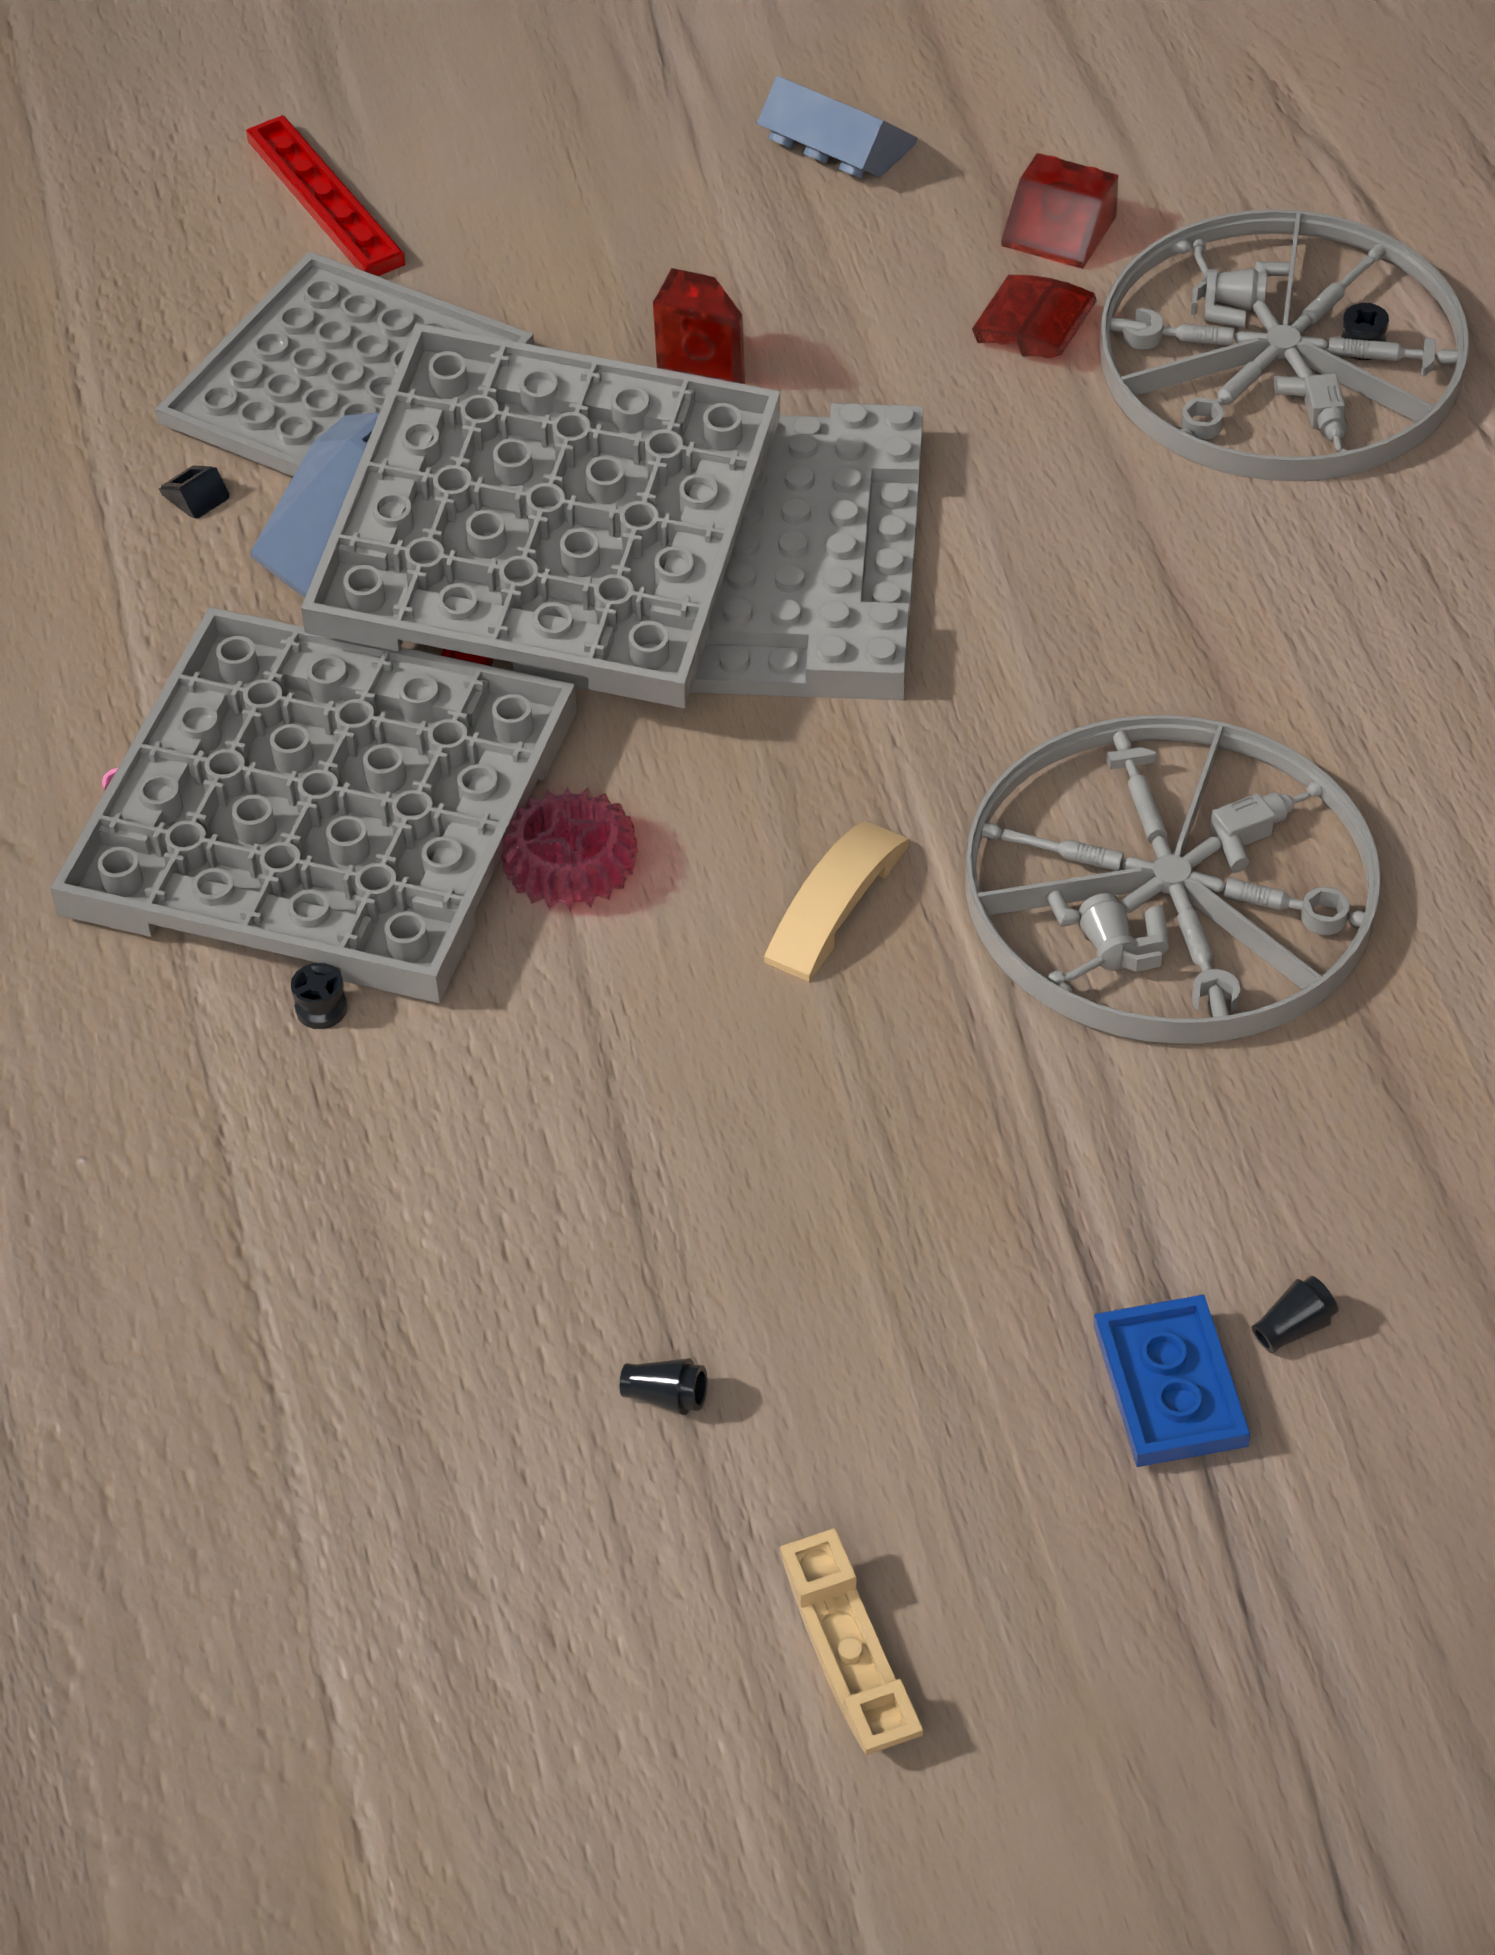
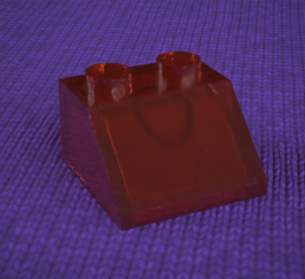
[1001,153,1119,269]
[653,268,745,384]

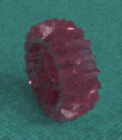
[501,786,638,912]

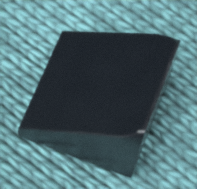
[159,465,230,519]

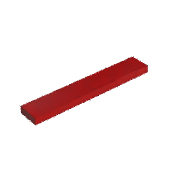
[246,115,406,276]

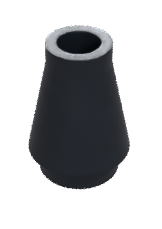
[1252,1276,1338,1353]
[619,1358,708,1415]

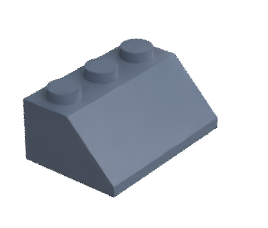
[756,75,918,179]

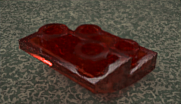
[972,275,1097,358]

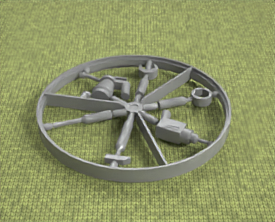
[1100,209,1469,481]
[965,715,1380,1044]

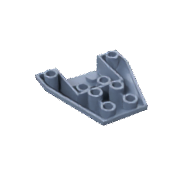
[251,413,379,598]

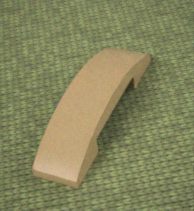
[764,821,910,982]
[780,1528,923,1755]

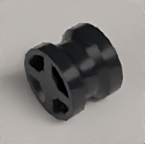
[1341,303,1389,360]
[291,963,347,1029]

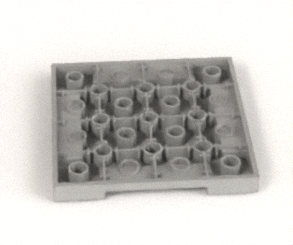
[301,323,780,709]
[513,403,924,700]
[50,607,577,1004]

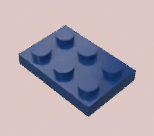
[1094,1295,1250,1467]

